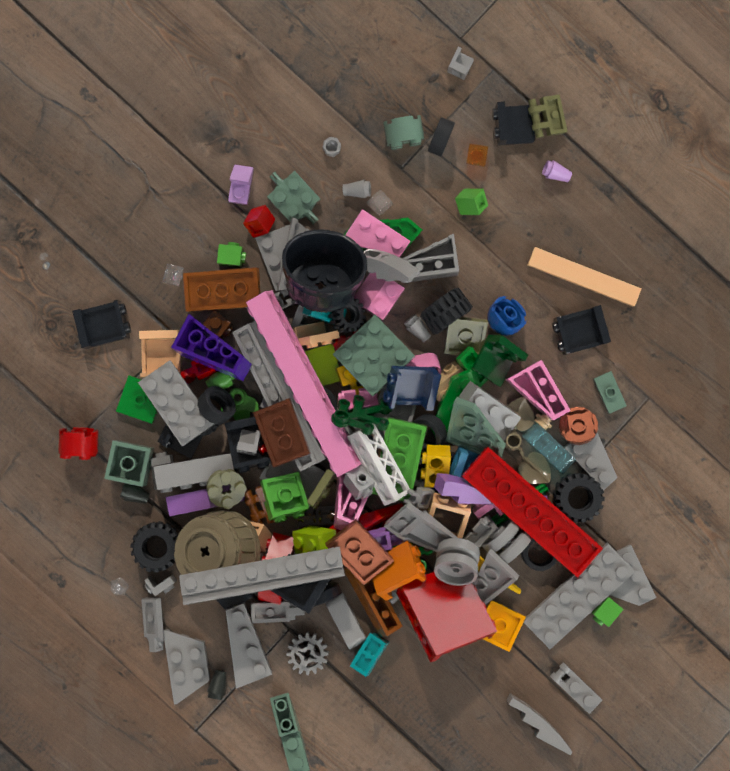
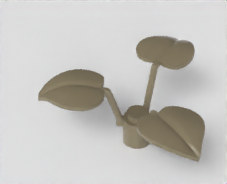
[505,397,551,484]

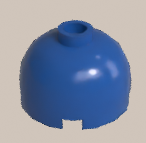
[487,296,527,336]

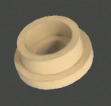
[534,414,552,431]

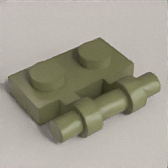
[528,94,568,138]

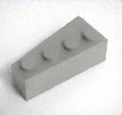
[151,453,234,493]

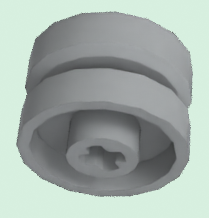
[482,519,532,564]
[434,538,480,586]

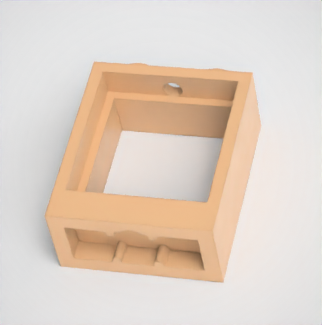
[428,493,471,539]

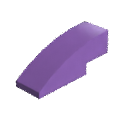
[434,473,493,505]

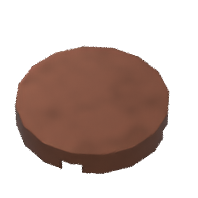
[559,407,598,445]

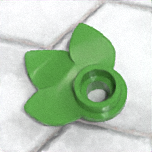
[221,388,259,421]

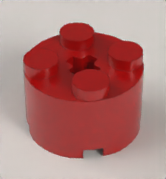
[58,427,99,460]

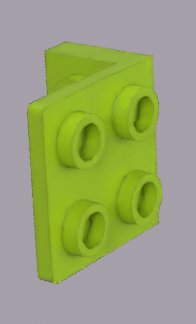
[304,344,340,386]

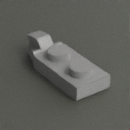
[141,597,164,652]
[251,601,305,623]

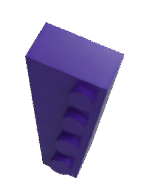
[171,314,252,381]

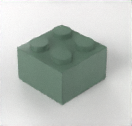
[104,440,155,487]

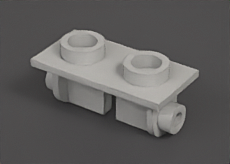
[462,515,498,549]

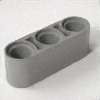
[325,592,366,649]

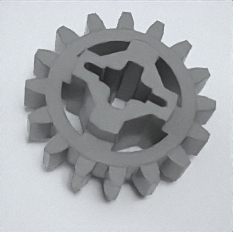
[286,632,329,675]

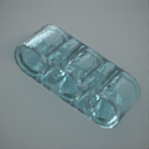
[522,422,576,474]

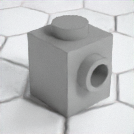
[343,465,375,500]

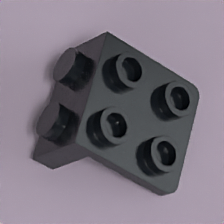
[492,101,535,146]

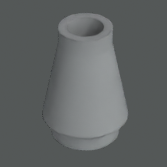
[343,179,371,198]
[404,314,431,343]

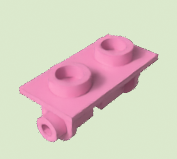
[338,388,379,410]

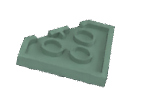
[446,397,506,459]

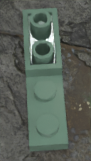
[270,693,310,771]

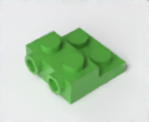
[260,472,309,523]

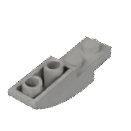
[363,249,420,283]

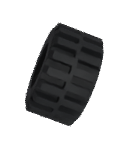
[420,288,473,335]
[552,473,605,523]
[130,521,179,572]

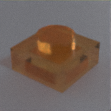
[466,144,488,167]

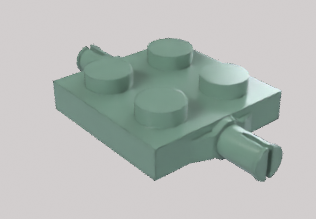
[267,171,321,225]

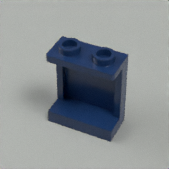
[383,366,441,411]

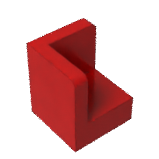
[243,205,275,238]

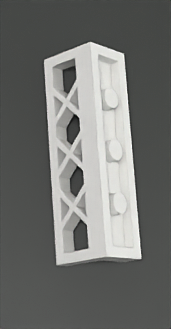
[347,423,410,506]

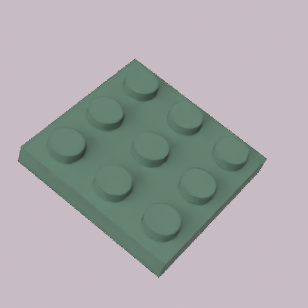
[333,315,415,396]

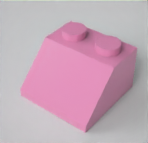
[354,272,405,322]

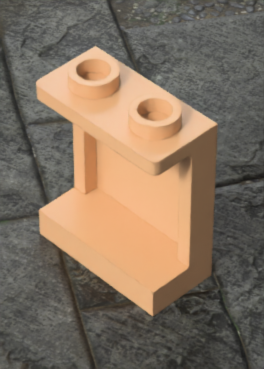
[139,330,181,378]

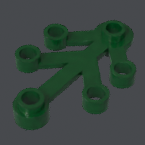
[331,395,393,435]

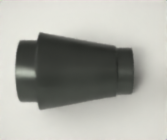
[120,483,150,504]
[207,670,227,700]

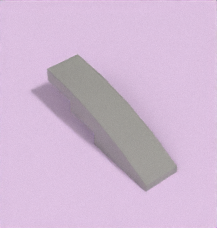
[507,693,572,755]

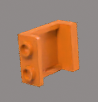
[373,540,426,601]

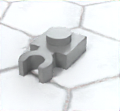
[403,487,435,509]

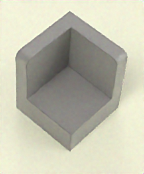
[447,46,474,80]
[237,430,261,456]

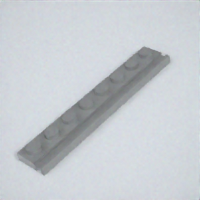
[232,321,326,472]
[179,547,345,605]

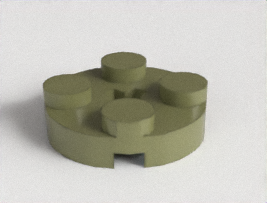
[206,469,246,509]

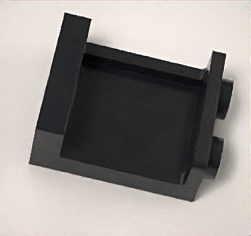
[72,299,132,349]
[552,305,611,355]
[225,417,272,473]
[270,554,330,614]

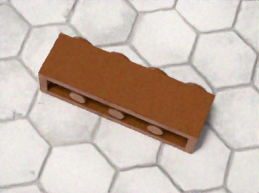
[343,567,403,637]

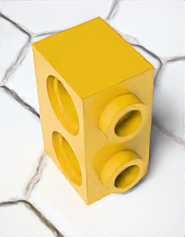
[420,444,451,488]

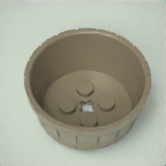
[174,510,261,575]

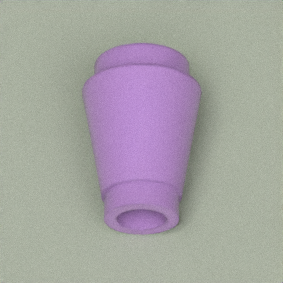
[542,160,572,183]

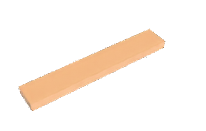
[527,247,642,307]

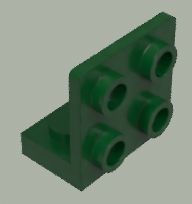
[472,335,528,387]

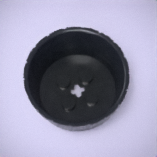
[282,229,368,312]

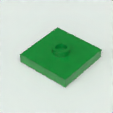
[116,375,157,424]

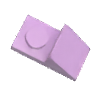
[228,165,254,205]

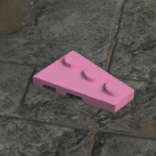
[345,209,410,257]

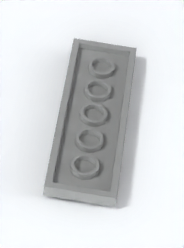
[524,542,635,649]

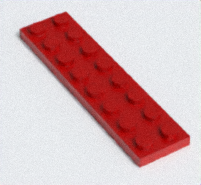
[462,447,603,578]

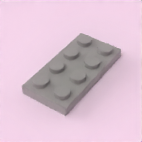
[138,360,214,446]

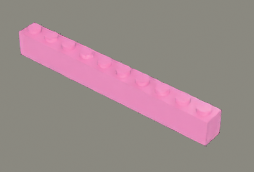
[246,290,361,477]

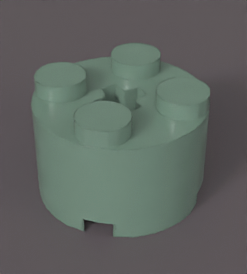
[383,115,425,150]

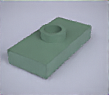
[593,371,627,414]

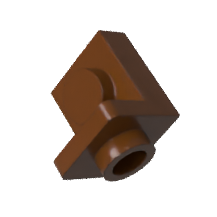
[203,310,233,339]

